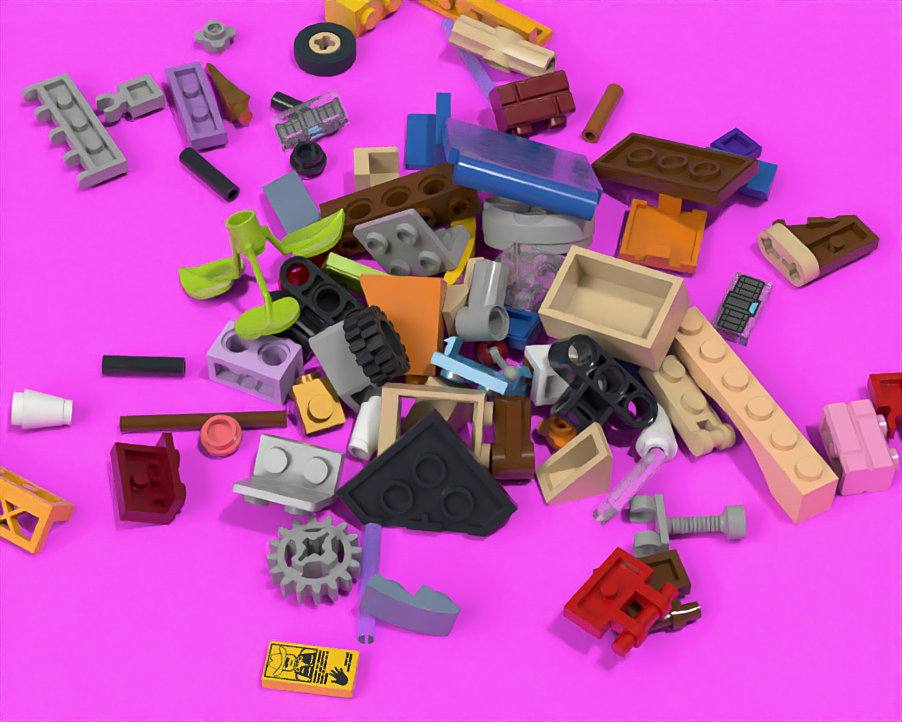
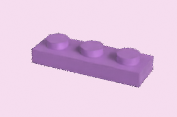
[165,61,228,150]

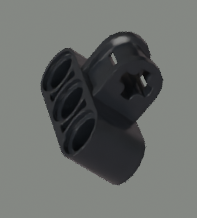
[276,256,367,360]
[548,334,658,436]

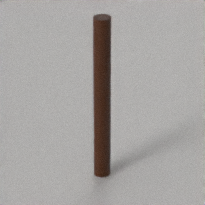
[120,410,287,432]

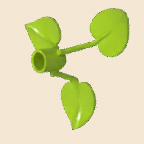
[179,209,345,340]

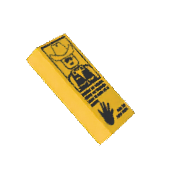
[261,640,360,699]

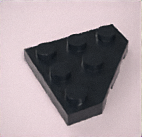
[336,408,519,536]

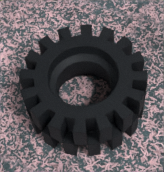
[343,305,410,387]

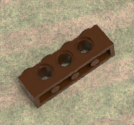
[319,162,483,258]

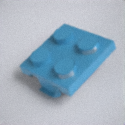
[430,336,533,398]

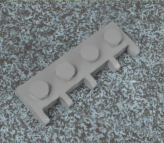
[21,72,129,188]

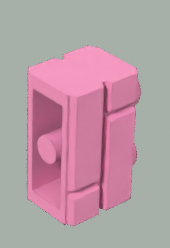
[818,399,899,496]

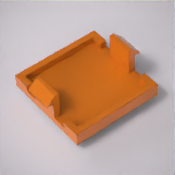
[619,193,708,274]

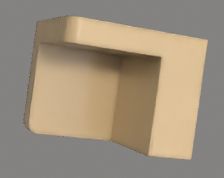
[353,146,399,192]

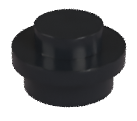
[290,141,327,176]

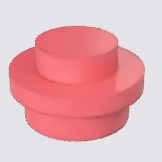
[200,415,243,456]

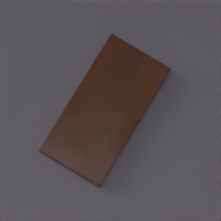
[591,132,759,207]

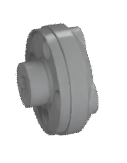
[482,197,595,266]

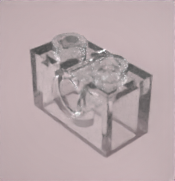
[495,242,566,313]

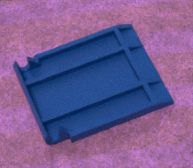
[441,116,603,221]

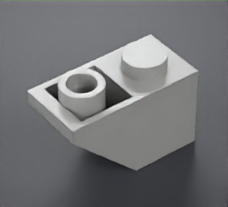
[308,320,385,414]

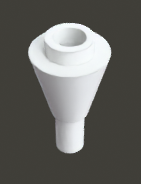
[636,398,678,463]

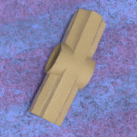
[449,14,558,78]

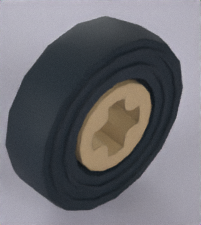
[294,22,356,77]

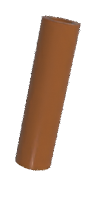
[582,83,624,143]

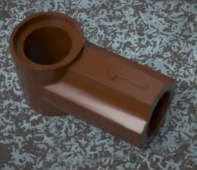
[489,395,535,480]

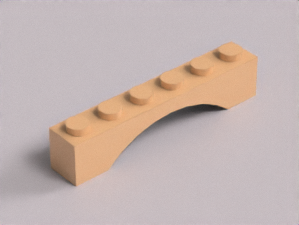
[666,306,839,525]

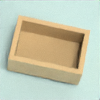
[538,245,691,372]

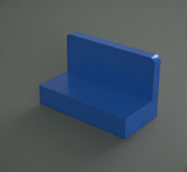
[406,92,451,170]

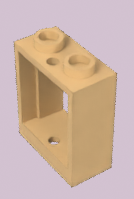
[377,382,494,469]

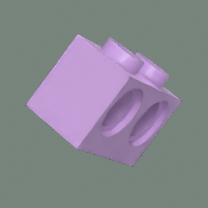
[206,320,304,406]

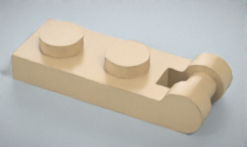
[638,354,736,456]

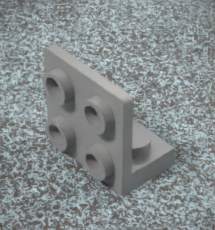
[353,209,471,277]
[232,433,346,516]

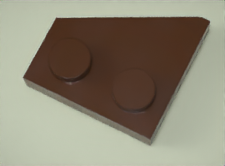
[772,215,880,279]

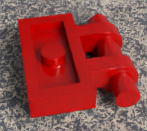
[563,546,679,657]

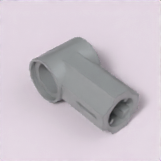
[455,259,510,342]

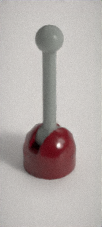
[474,340,520,382]

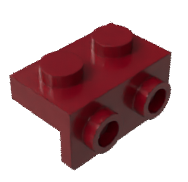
[110,432,186,525]

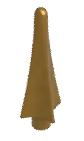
[205,63,253,124]

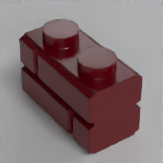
[488,69,576,137]

